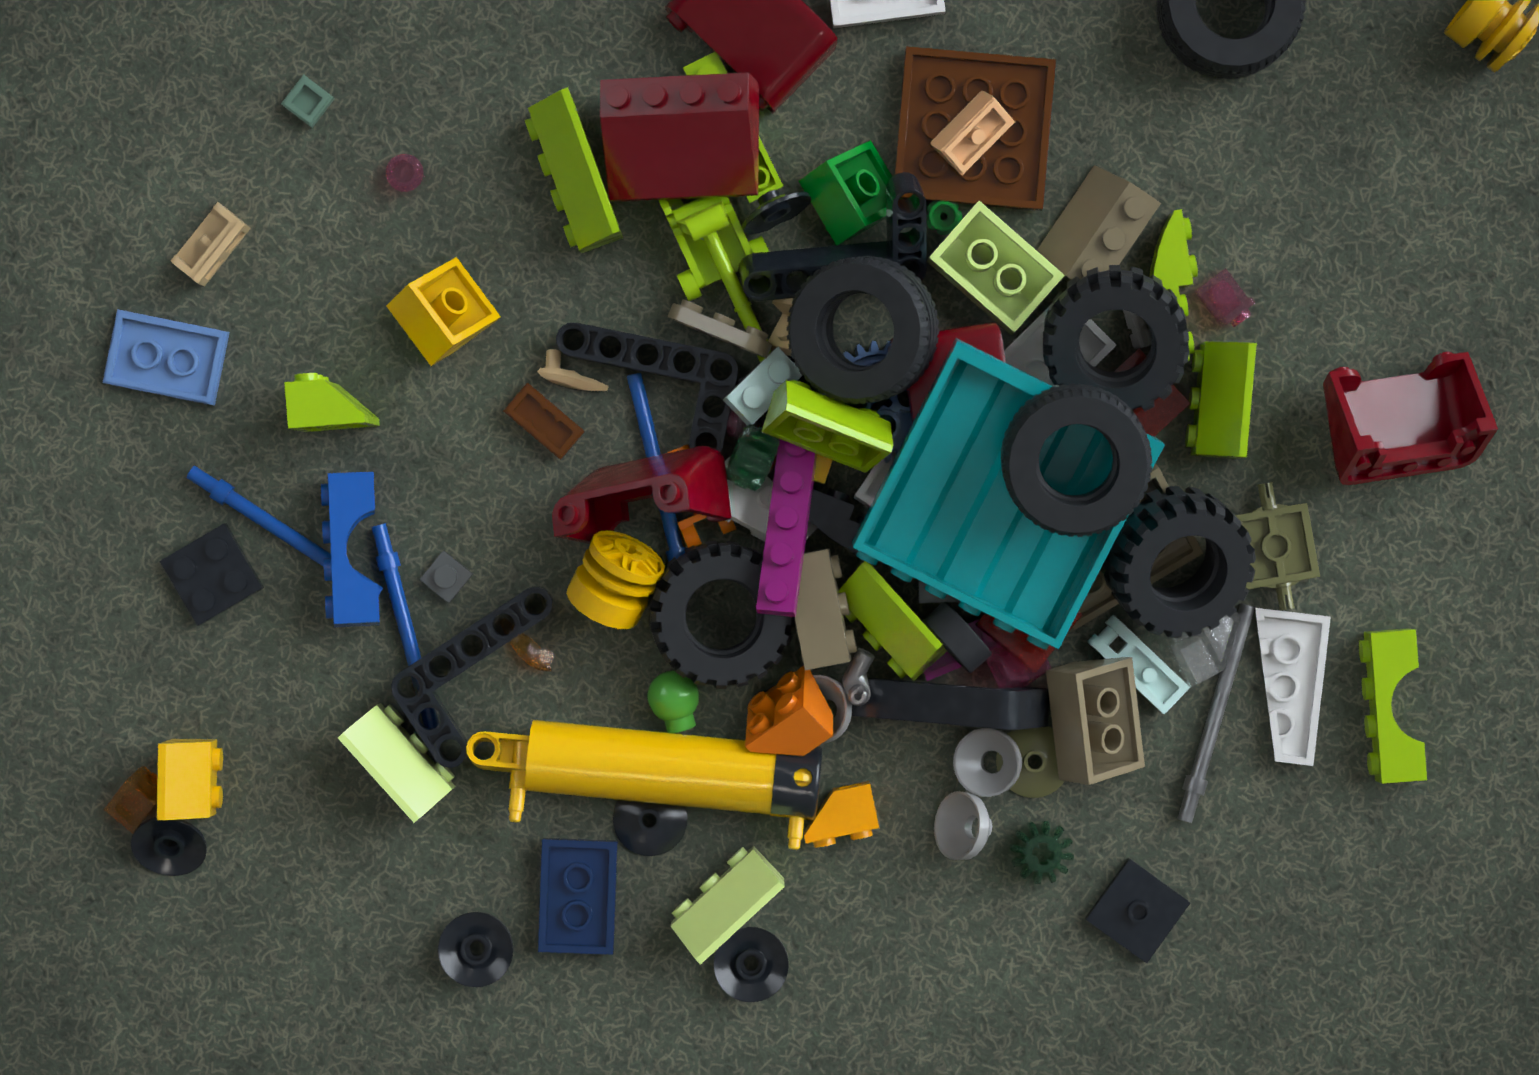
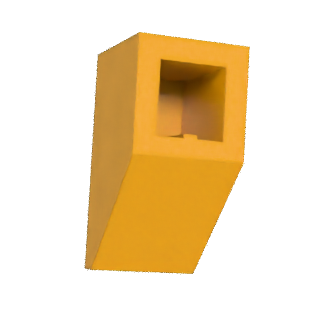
[804,781,879,848]

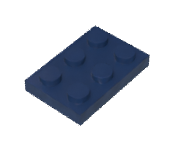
[538,838,618,955]

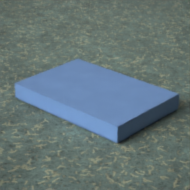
[102,309,230,406]

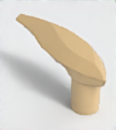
[537,349,608,391]

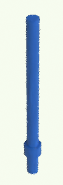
[627,373,688,562]
[186,466,384,595]
[371,523,439,728]

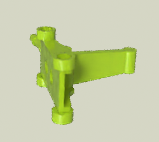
[658,197,772,363]

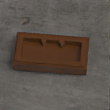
[503,383,585,460]

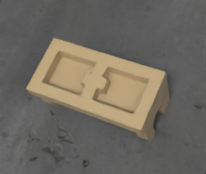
[171,202,251,287]

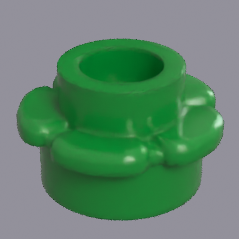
[926,201,962,235]

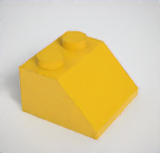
[386,257,501,366]
[157,739,223,820]

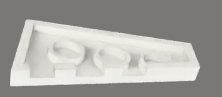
[1255,608,1331,766]

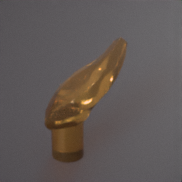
[500,618,554,671]

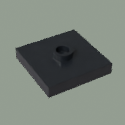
[1085,858,1190,963]

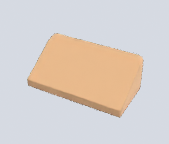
[930,91,1015,175]

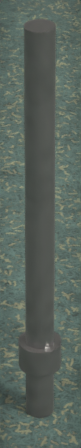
[1178,603,1255,823]

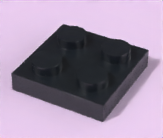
[160,523,264,626]

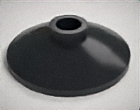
[742,190,811,235]
[613,800,688,856]
[131,817,207,876]
[438,912,514,987]
[714,927,789,1002]

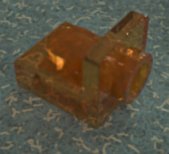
[104,766,158,834]

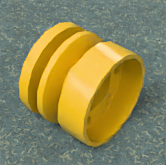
[1444,0,1539,73]
[566,531,665,629]

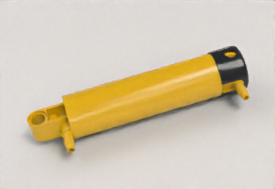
[466,720,822,850]

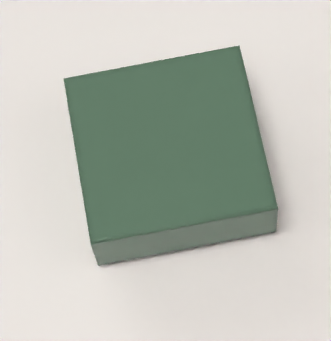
[281,74,335,128]

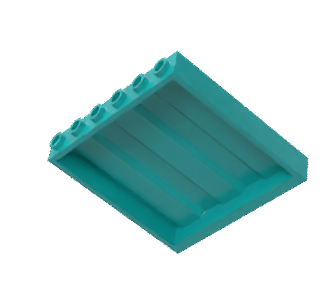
[852,338,1165,650]

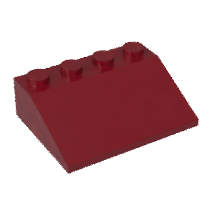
[600,72,759,202]

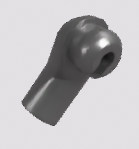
[842,648,875,706]

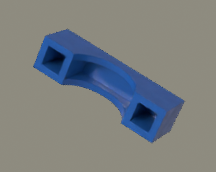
[321,472,380,628]

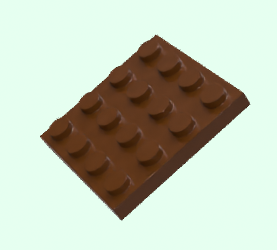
[895,46,1056,211]

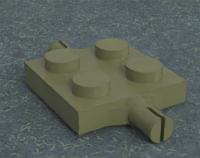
[1235,482,1320,610]

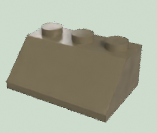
[1037,165,1161,283]
[795,548,857,670]
[1046,657,1145,785]

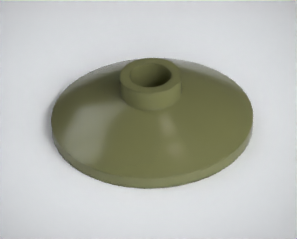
[996,726,1064,798]

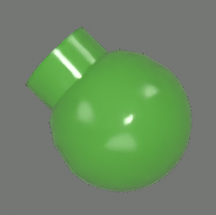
[647,670,699,733]

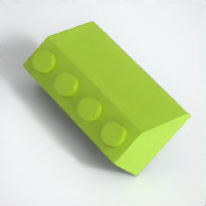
[525,87,623,253]

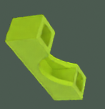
[1359,628,1427,784]

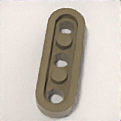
[667,299,773,358]

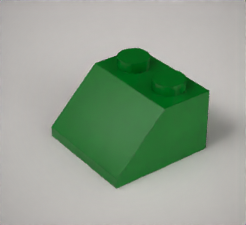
[798,140,902,245]

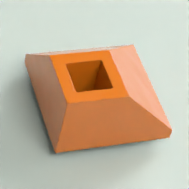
[745,666,833,756]

